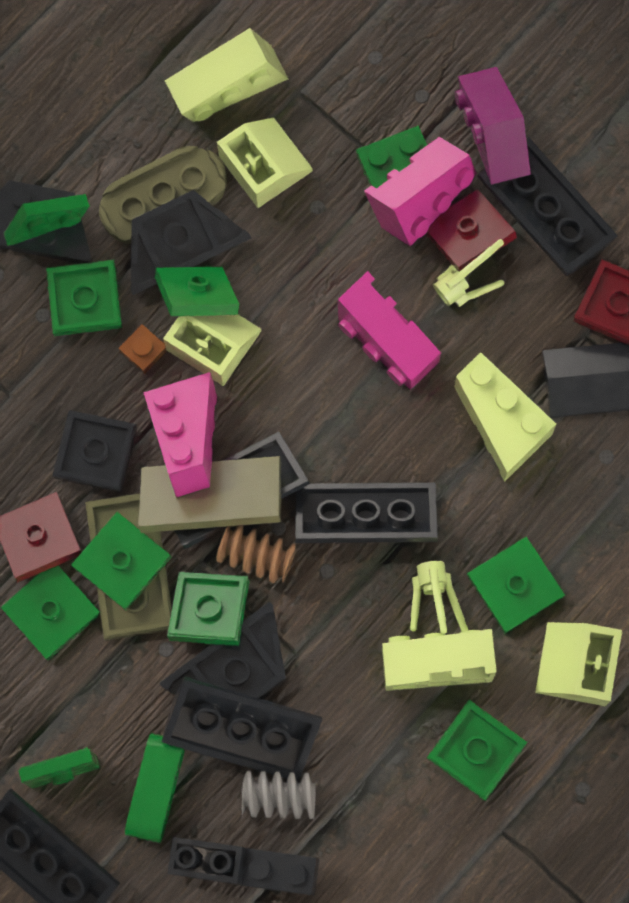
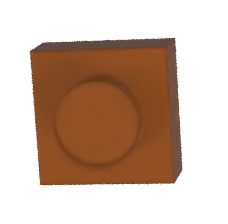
[119,324,167,374]

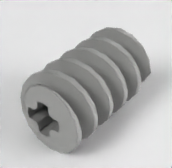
[242,771,316,819]

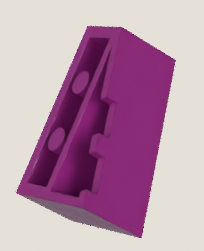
[455,67,531,185]

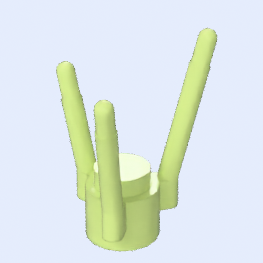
[433,239,504,307]
[410,561,468,634]

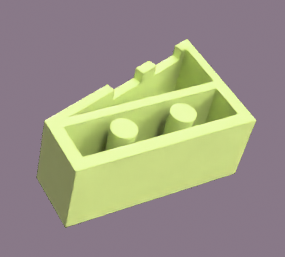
[165,28,288,122]
[454,352,556,482]
[382,629,496,691]

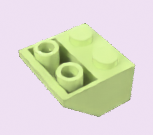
[217,118,313,208]
[163,314,261,386]
[535,622,622,706]

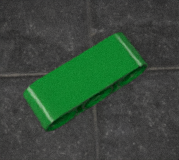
[125,733,185,844]

